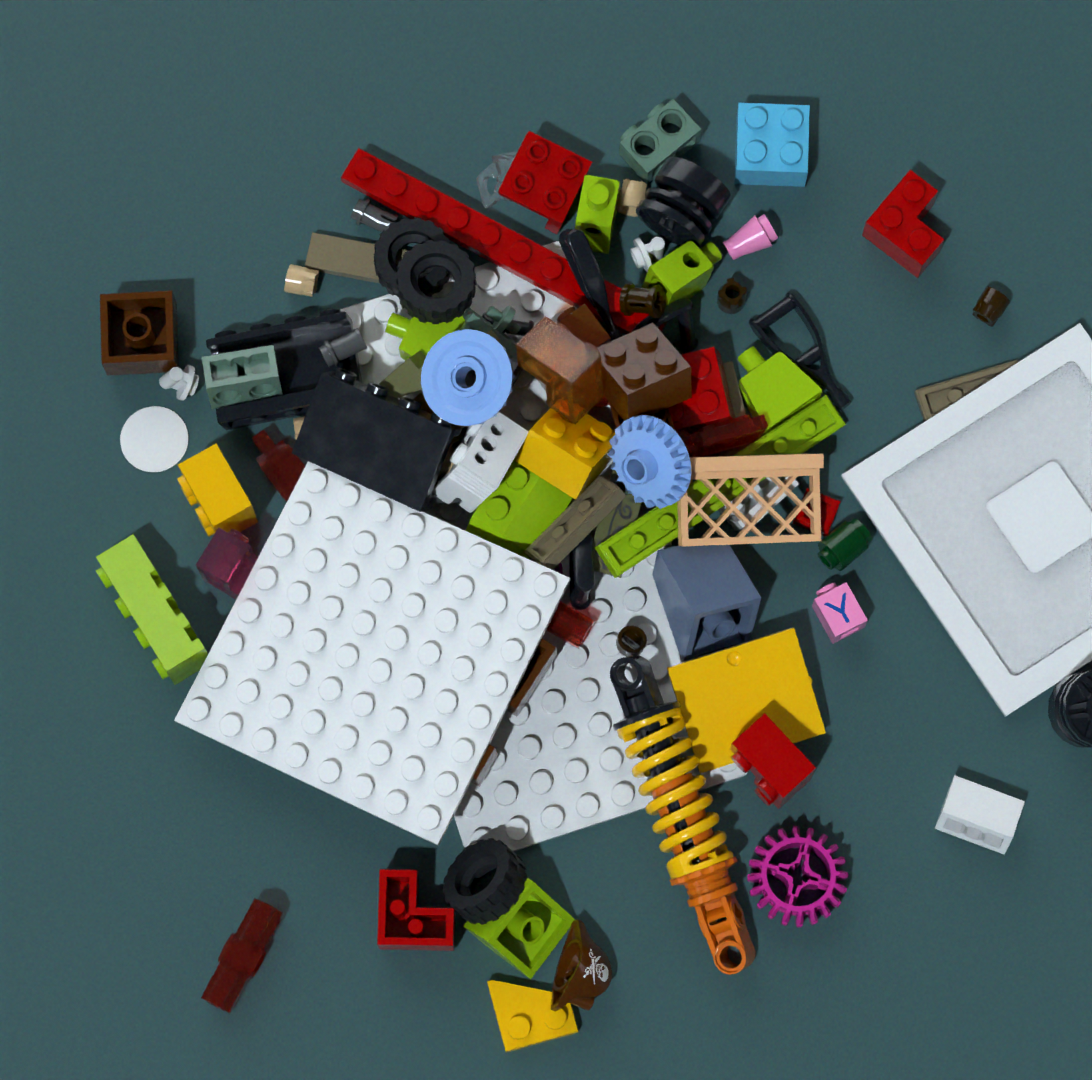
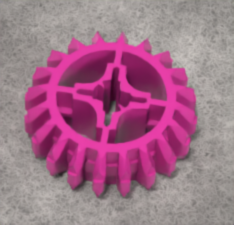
[747,826,848,928]

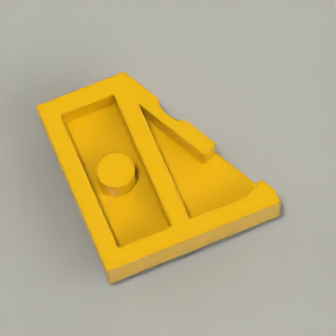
[487,980,578,1053]

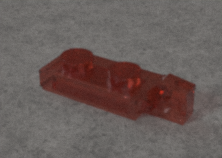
[678,414,768,457]
[252,429,305,503]

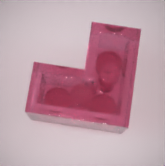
[196,528,259,599]

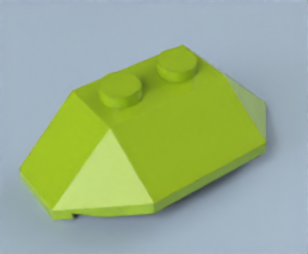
[465,444,573,561]

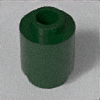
[818,518,872,571]

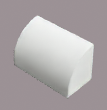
[934,775,1025,855]

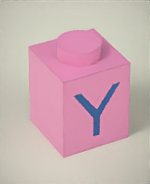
[812,582,868,644]

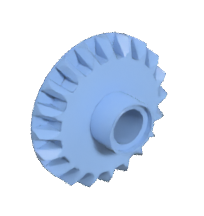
[421,329,515,426]
[607,415,692,509]

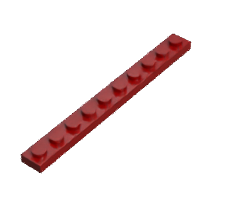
[341,148,668,334]

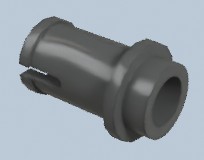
[351,199,399,232]
[319,328,368,367]

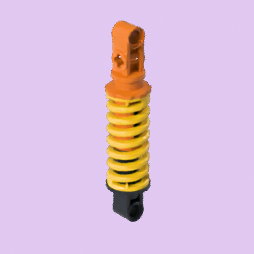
[610,655,756,975]

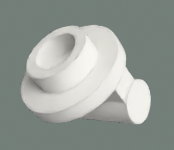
[630,237,665,272]
[159,365,199,401]

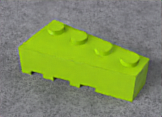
[95,534,208,685]

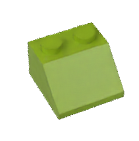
[463,878,575,979]

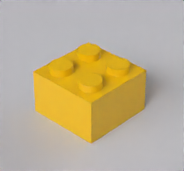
[515,397,615,500]
[177,443,258,543]

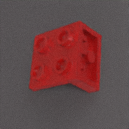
[498,131,592,234]

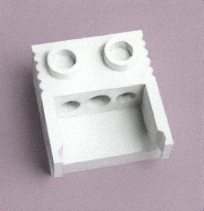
[432,412,529,513]

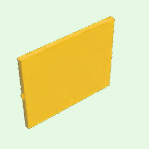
[667,627,826,774]

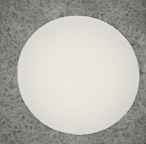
[120,406,188,472]

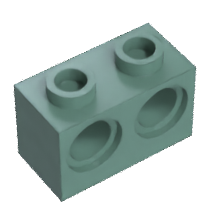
[619,99,701,184]
[202,345,283,409]

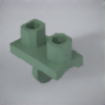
[460,306,525,360]

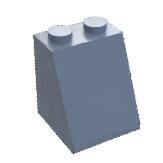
[652,535,761,662]

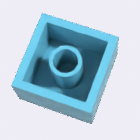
[734,102,810,187]

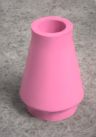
[723,214,778,261]

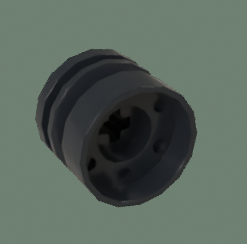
[636,156,731,248]
[1048,670,1092,748]

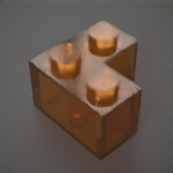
[516,316,604,424]

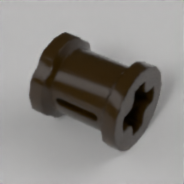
[619,283,666,318]

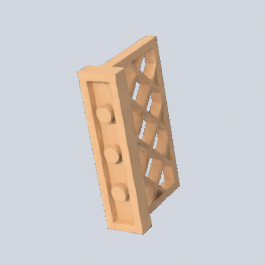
[677,454,824,546]

